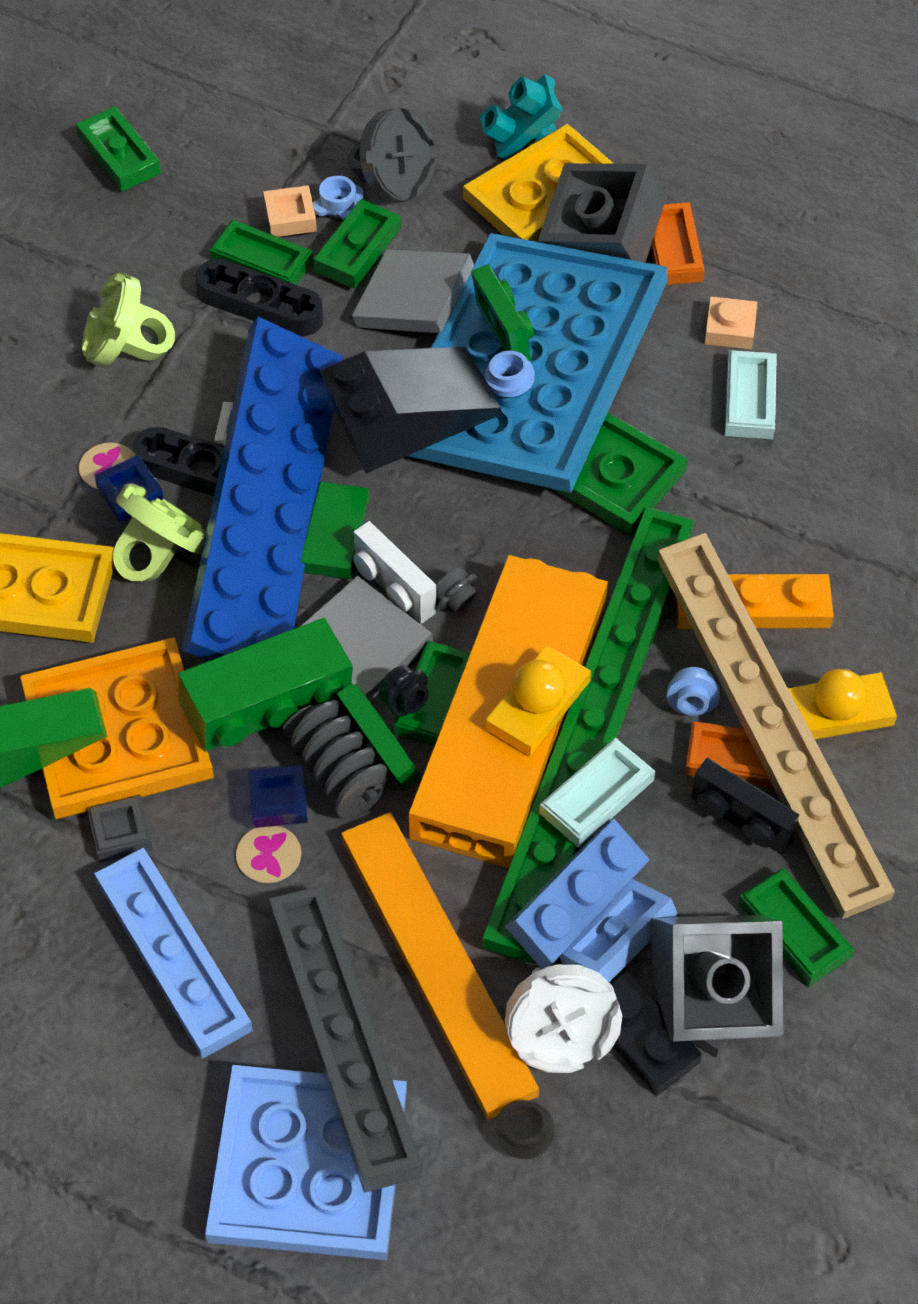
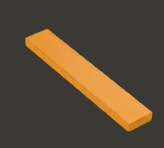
[341,812,539,1120]

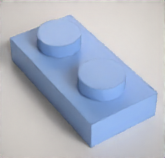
[559,879,677,982]

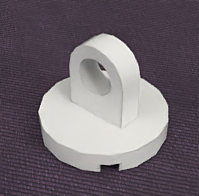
[505,964,623,1073]

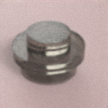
[495,1100,554,1159]

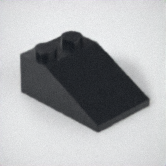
[320,347,502,474]

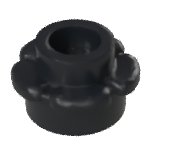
[379,666,429,717]

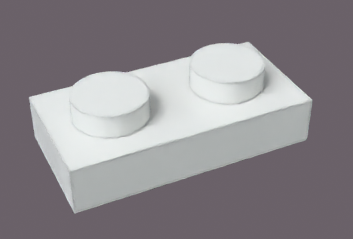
[353,521,436,624]

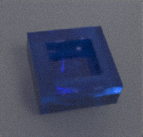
[94,455,163,521]
[248,765,308,828]

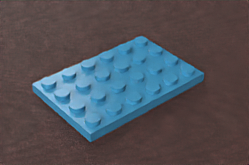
[408,233,668,493]

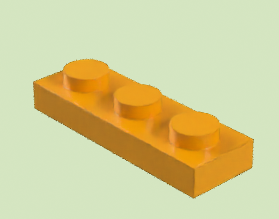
[675,574,834,629]

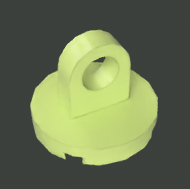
[82,271,175,368]
[113,483,206,582]

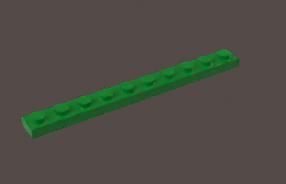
[482,507,694,965]

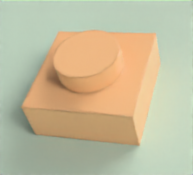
[263,185,317,237]
[705,296,757,350]

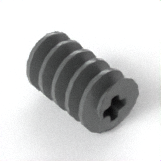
[283,700,391,819]

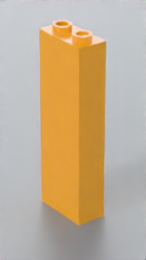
[409,555,608,868]

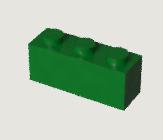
[178,617,353,752]

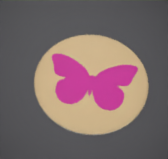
[79,443,138,490]
[236,825,301,883]

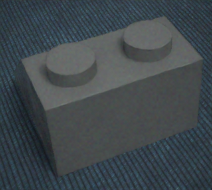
[538,163,667,262]
[651,915,783,1042]

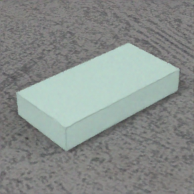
[724,350,777,439]
[539,738,655,848]

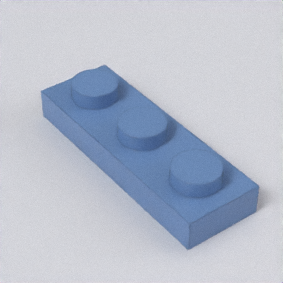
[505,819,650,969]

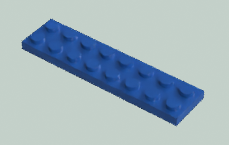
[182,317,343,661]

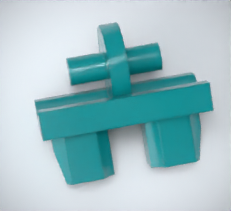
[480,74,563,160]

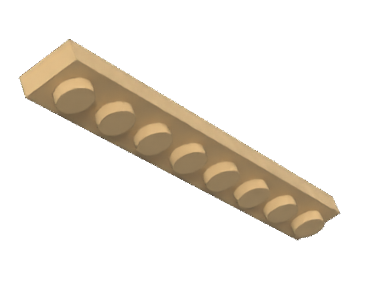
[657,533,895,919]

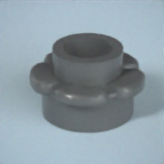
[436,566,478,613]

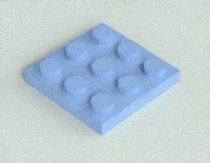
[205,1065,407,1260]

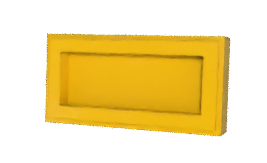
[485,645,591,756]
[788,669,897,739]

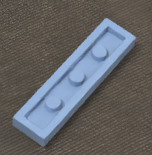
[94,848,253,1059]

